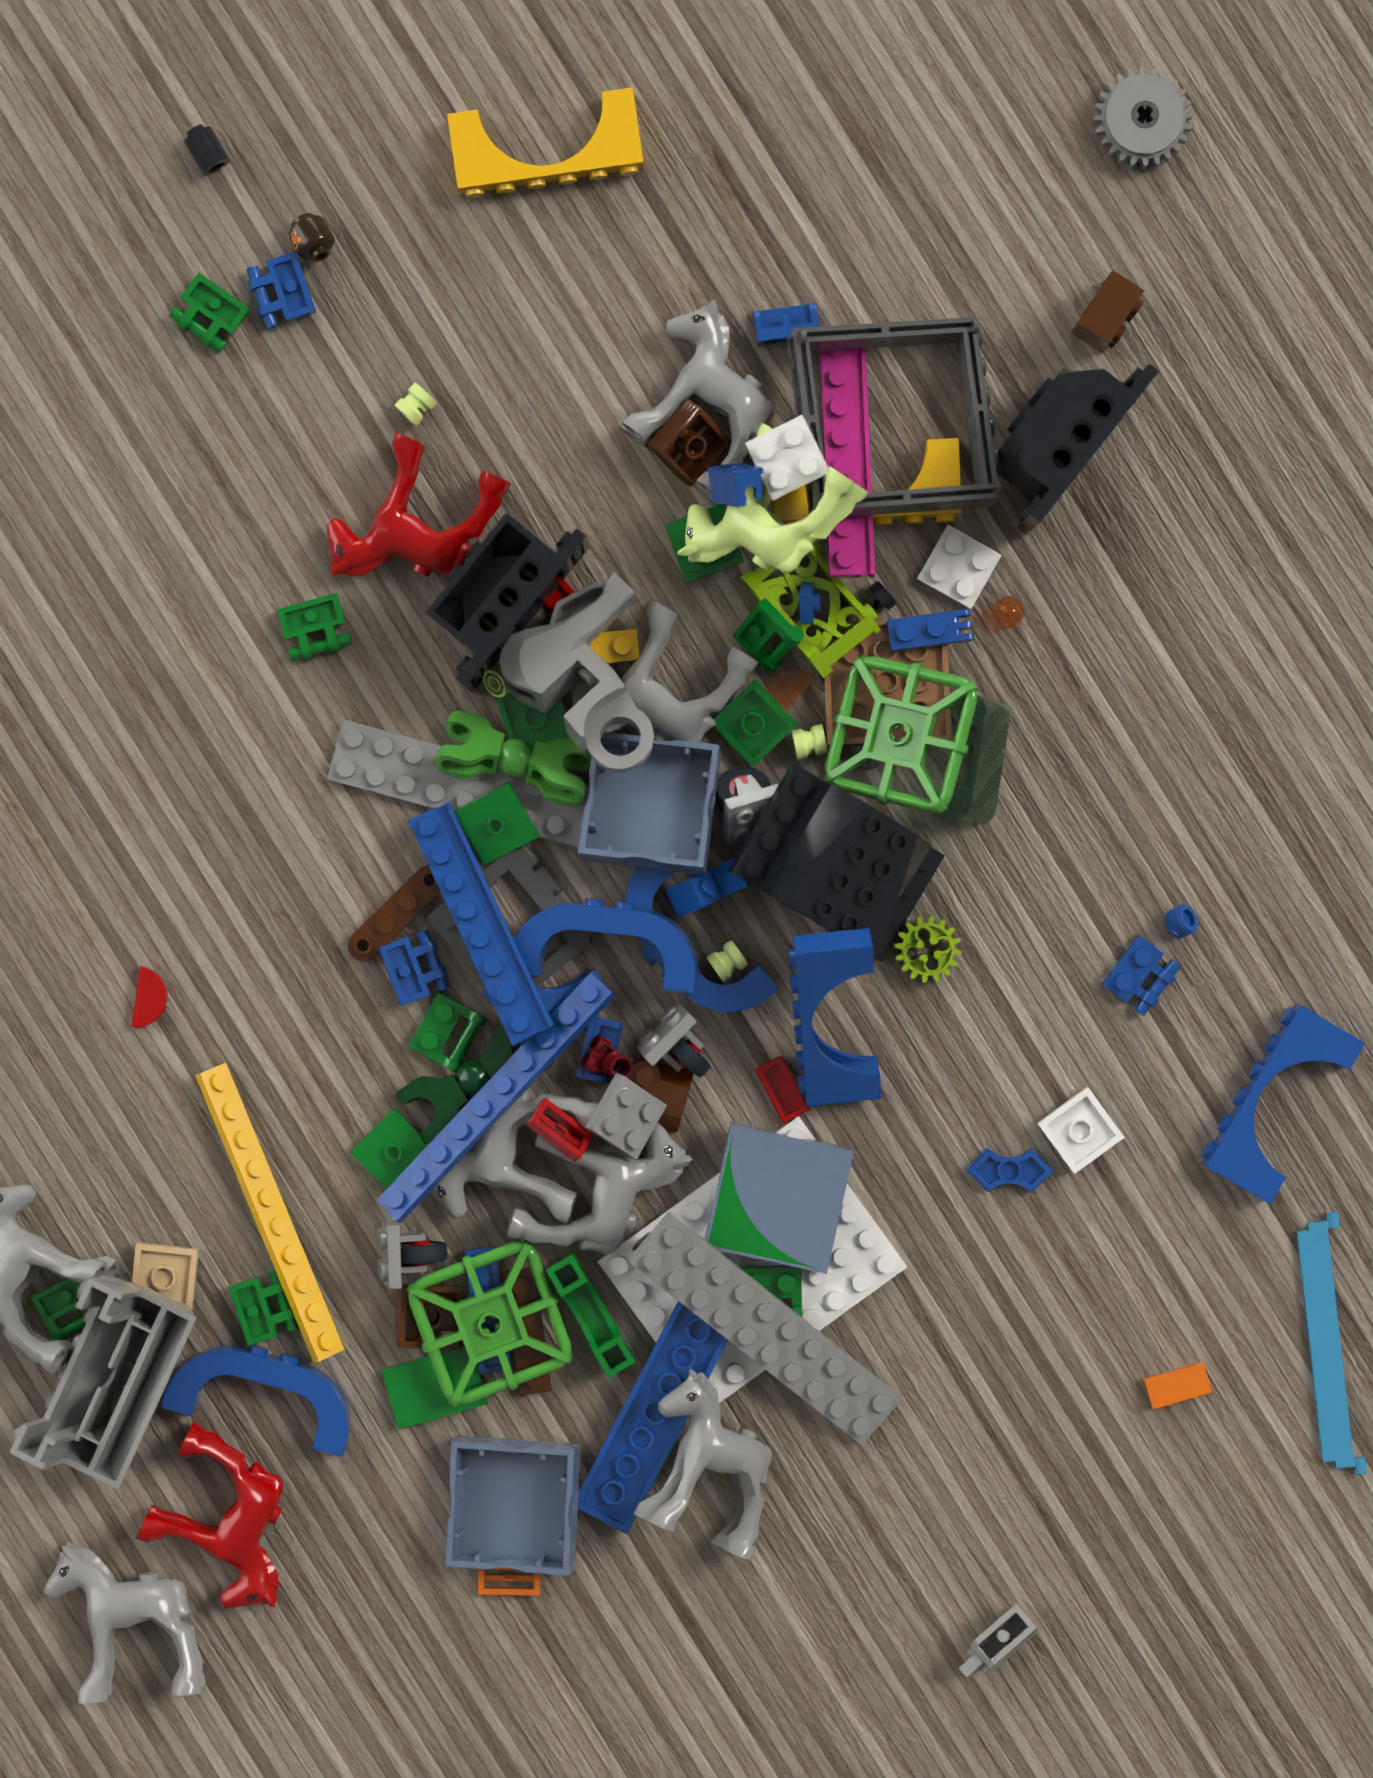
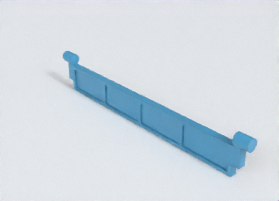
[1296,1211,1367,1474]

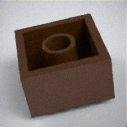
[1071,270,1144,353]

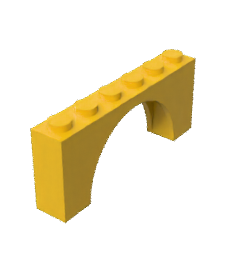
[447,87,644,198]
[773,438,962,525]

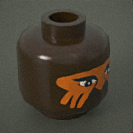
[289,213,335,262]

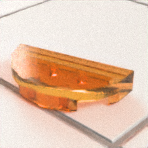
[766,670,814,710]

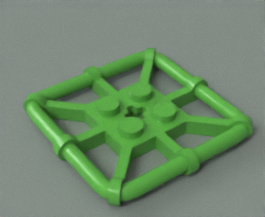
[824,656,979,813]
[406,1240,573,1407]

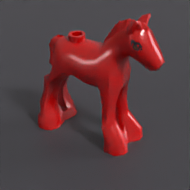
[327,432,511,577]
[135,1421,284,1608]

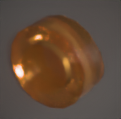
[992,596,1024,628]

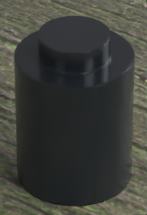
[184,124,230,176]

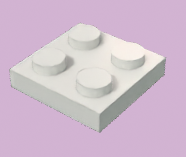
[745,415,828,501]
[916,525,1002,610]
[1037,1087,1125,1174]

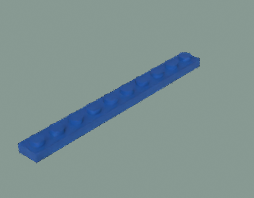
[376,973,616,1223]

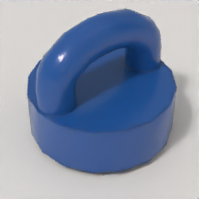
[1165,904,1198,938]

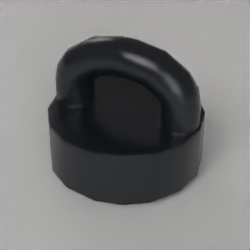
[865,581,896,612]

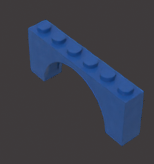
[788,928,881,1106]
[1201,1004,1365,1204]

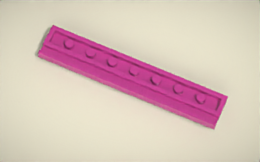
[819,348,875,578]

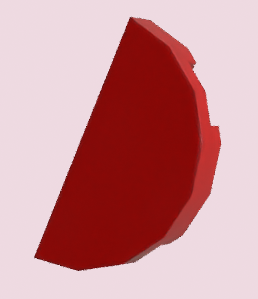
[131,966,168,1028]

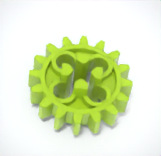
[893,916,962,983]

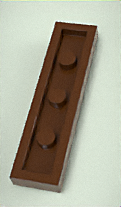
[504,1267,552,1395]

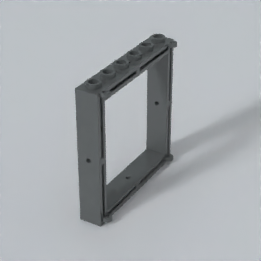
[787,317,1003,517]

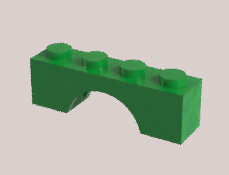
[546,1250,636,1378]

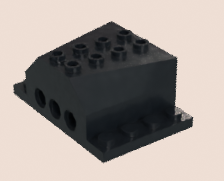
[996,363,1159,535]
[425,513,589,693]
[728,762,945,962]

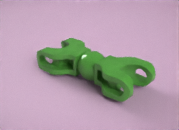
[434,711,591,806]

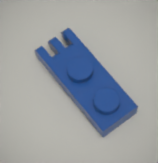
[886,609,975,653]

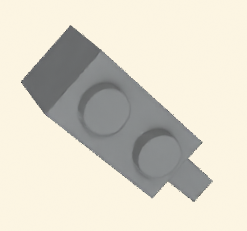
[959,1603,1039,1679]

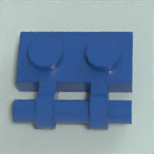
[246,251,317,329]
[378,929,449,1006]
[1101,935,1181,1016]

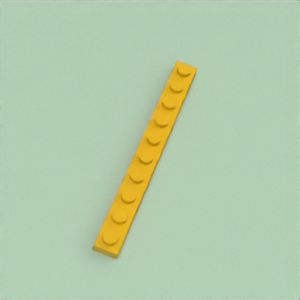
[195,1063,345,1363]

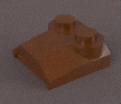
[628,1056,694,1132]
[395,1282,463,1349]

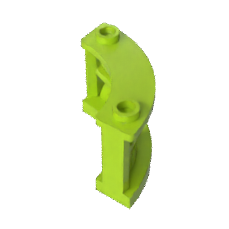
[741,540,881,678]

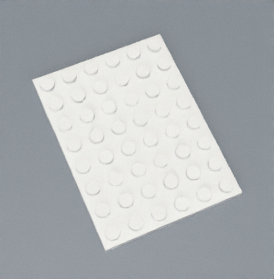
[597,1116,907,1403]

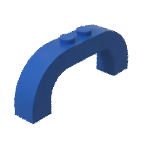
[626,867,779,1012]
[514,898,699,993]
[161,1345,350,1457]

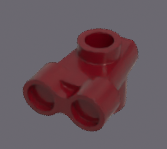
[580,1034,634,1078]

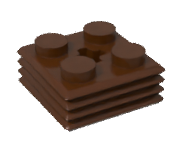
[648,399,731,487]

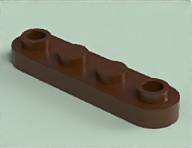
[348,865,441,961]

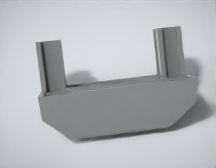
[9,1274,197,1490]

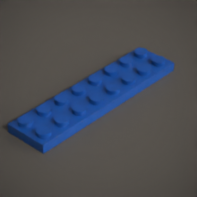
[578,1301,729,1534]

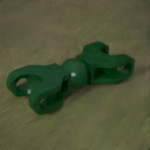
[395,1024,554,1144]

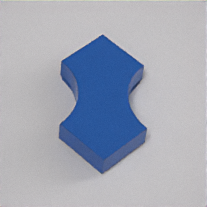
[966,1148,1054,1193]

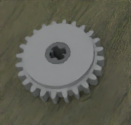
[1093,67,1193,169]

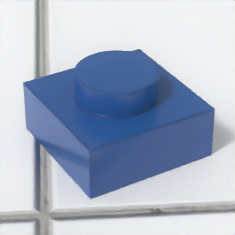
[799,582,821,624]

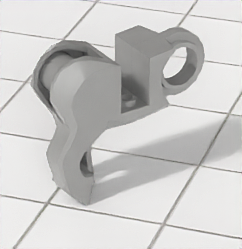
[498,571,654,773]

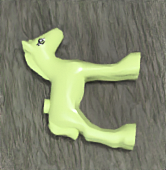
[677,422,869,573]

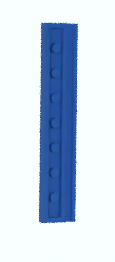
[408,801,555,1046]

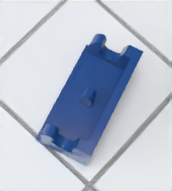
[753,303,819,346]
[708,462,763,507]
[576,1016,624,1084]

